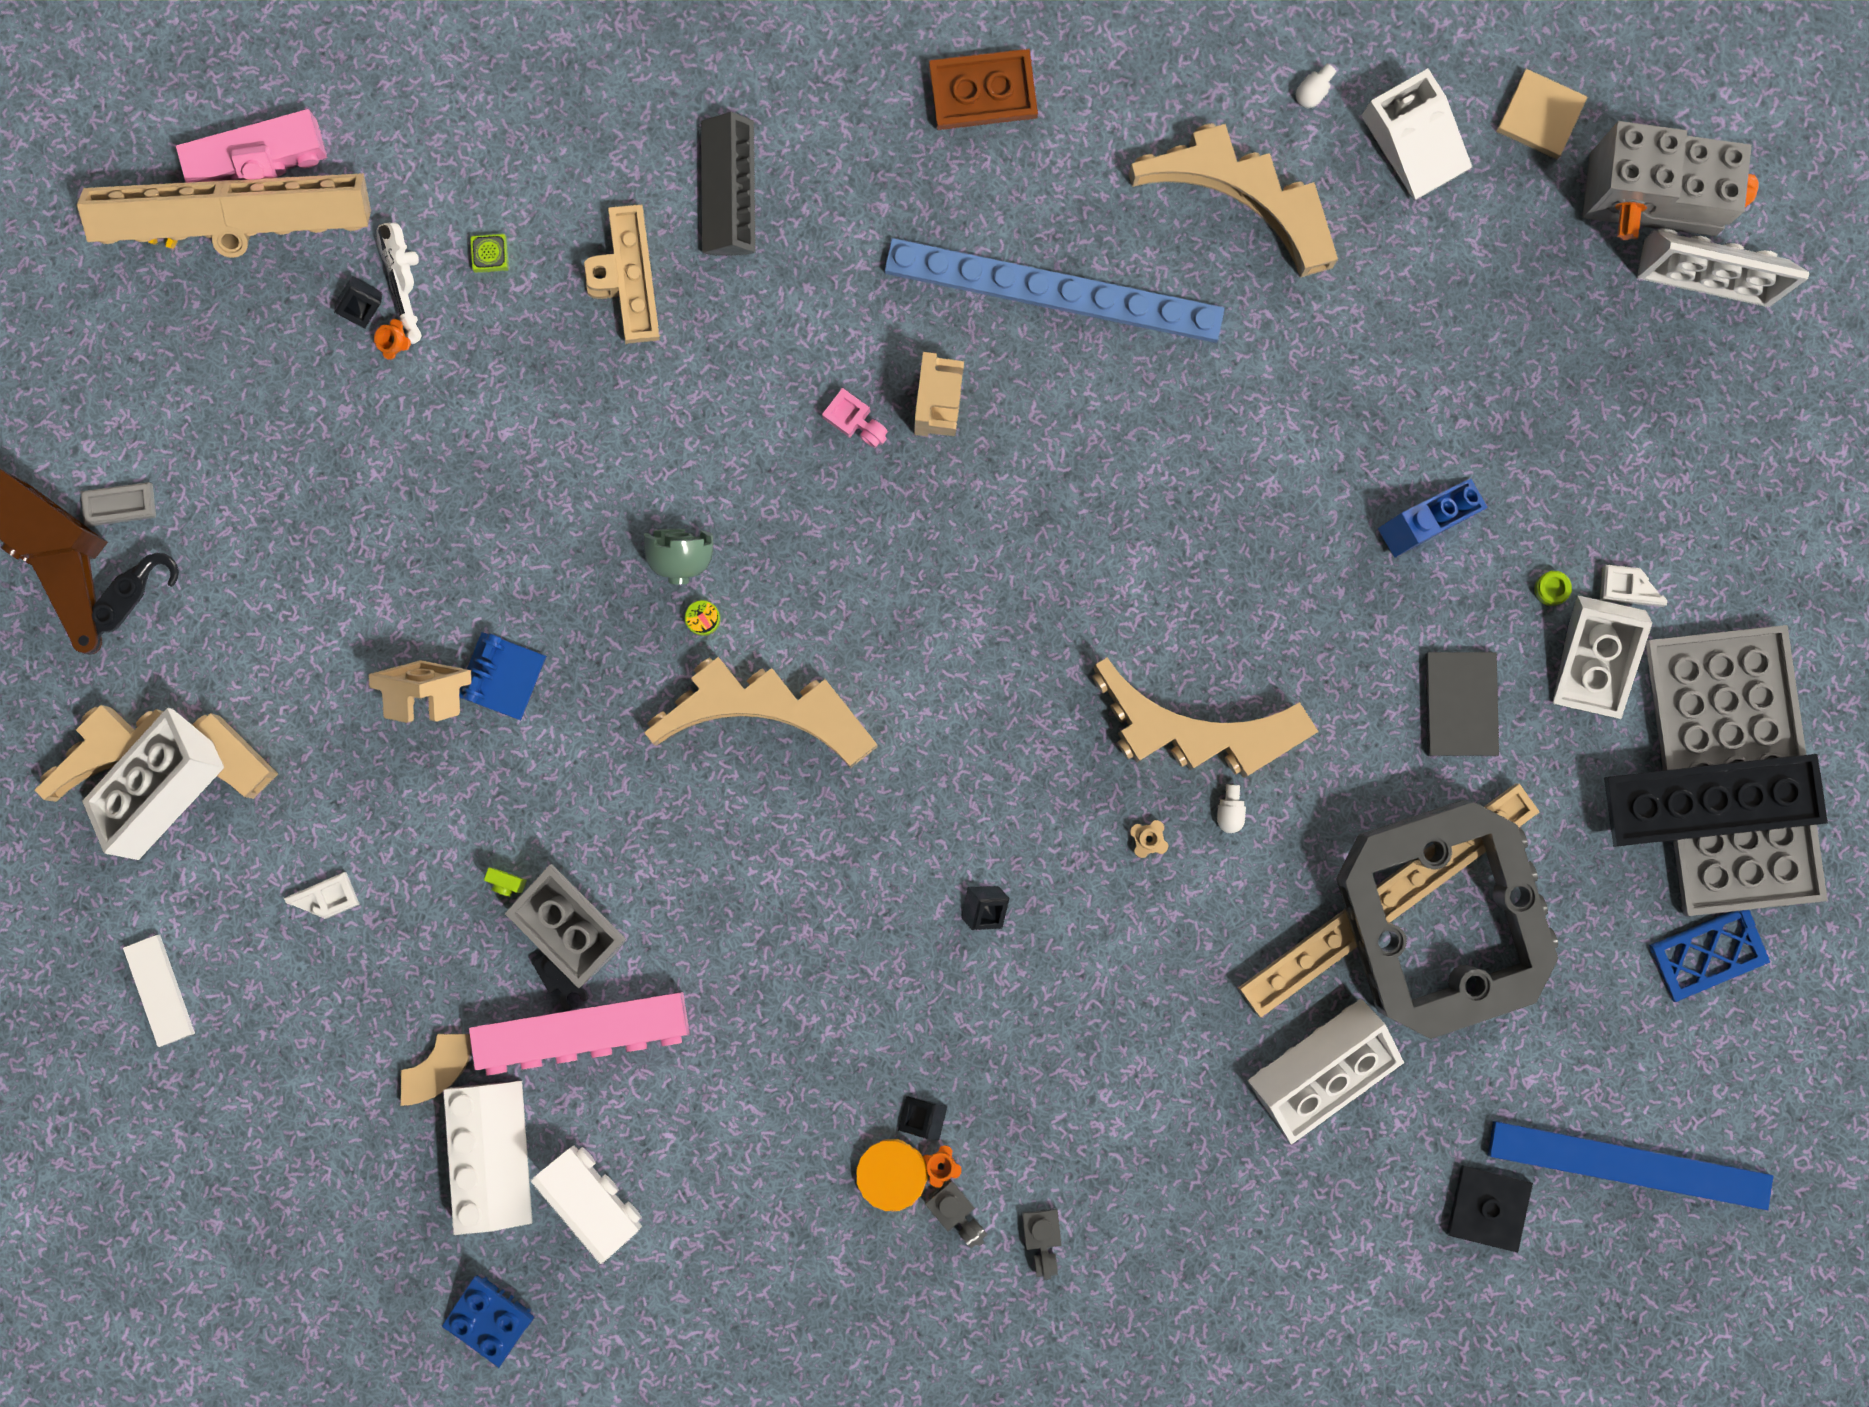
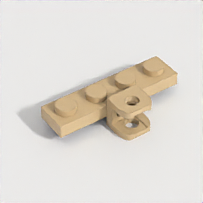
[584,205,660,344]

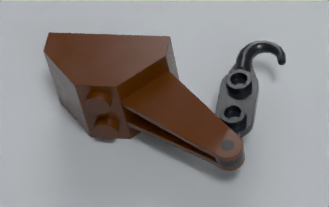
[0,469,179,655]

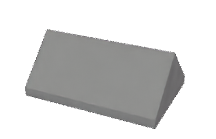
[505,864,626,988]

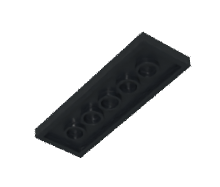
[1604,754,1828,847]

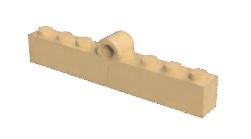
[77,173,371,258]

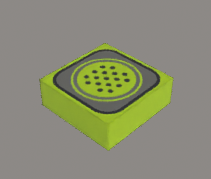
[471,234,509,273]

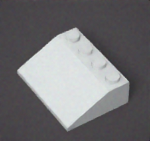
[1637,229,1809,307]

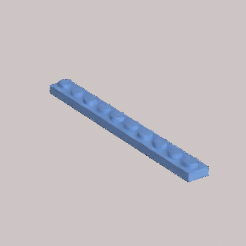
[885,238,1225,343]

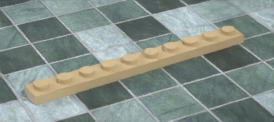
[1238,784,1539,1018]

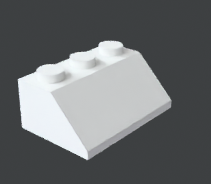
[531,1145,642,1264]

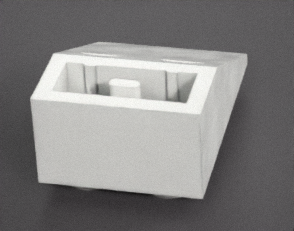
[1361,69,1472,201]

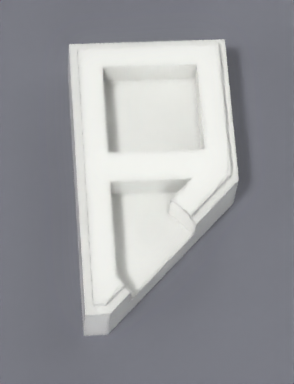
[1600,565,1667,607]
[284,872,360,919]

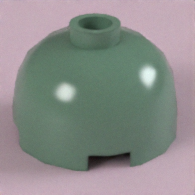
[644,529,713,585]

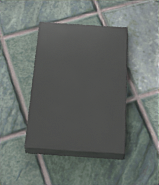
[1425,652,1499,756]

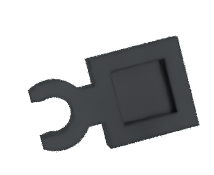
[532,955,588,1011]

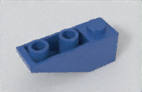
[1378,478,1488,558]

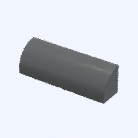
[701,112,756,256]

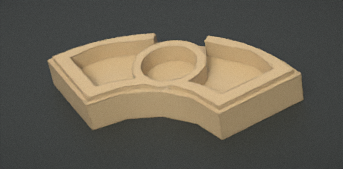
[401,1034,472,1106]

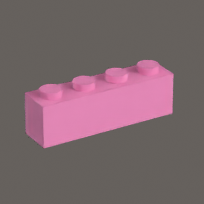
[176,109,327,183]

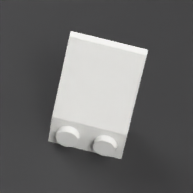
[1553,595,1652,719]

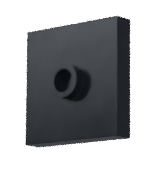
[1447,1165,1533,1253]

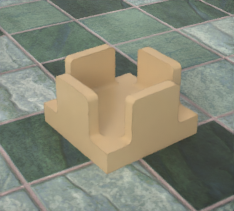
[915,352,964,436]
[369,660,471,723]

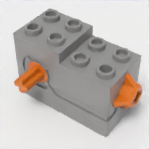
[1582,121,1758,241]

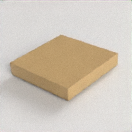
[1496,69,1587,160]

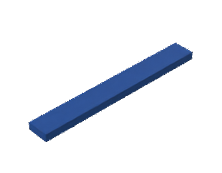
[1487,1121,1774,1210]

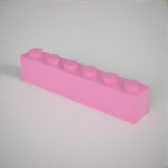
[469,992,690,1075]

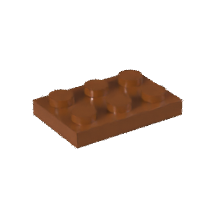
[929,49,1038,130]

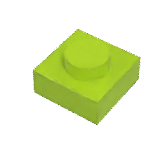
[483,867,527,897]

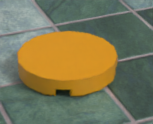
[856,1139,927,1211]

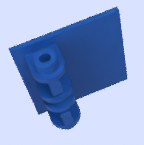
[459,632,547,721]
[442,1275,535,1368]

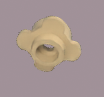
[1130,820,1168,858]

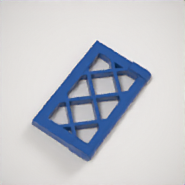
[1649,910,1771,1002]

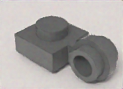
[925,1180,988,1249]
[1022,1209,1062,1280]

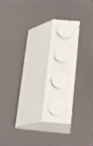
[82,708,224,860]
[1248,998,1404,1145]
[444,1081,533,1235]

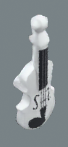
[376,223,421,344]

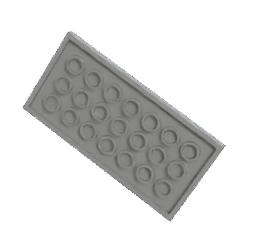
[1646,625,1828,916]

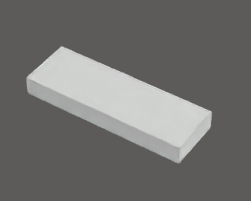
[123,935,195,1047]

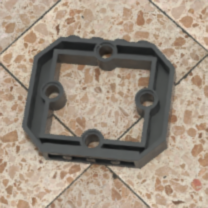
[1336,800,1558,1039]

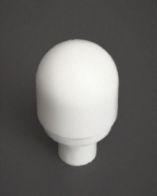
[1296,63,1336,108]
[1217,784,1246,833]

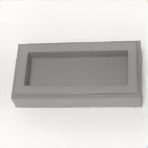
[81,482,156,527]

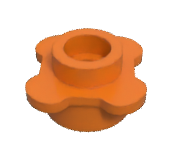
[374,319,411,360]
[923,1145,962,1188]

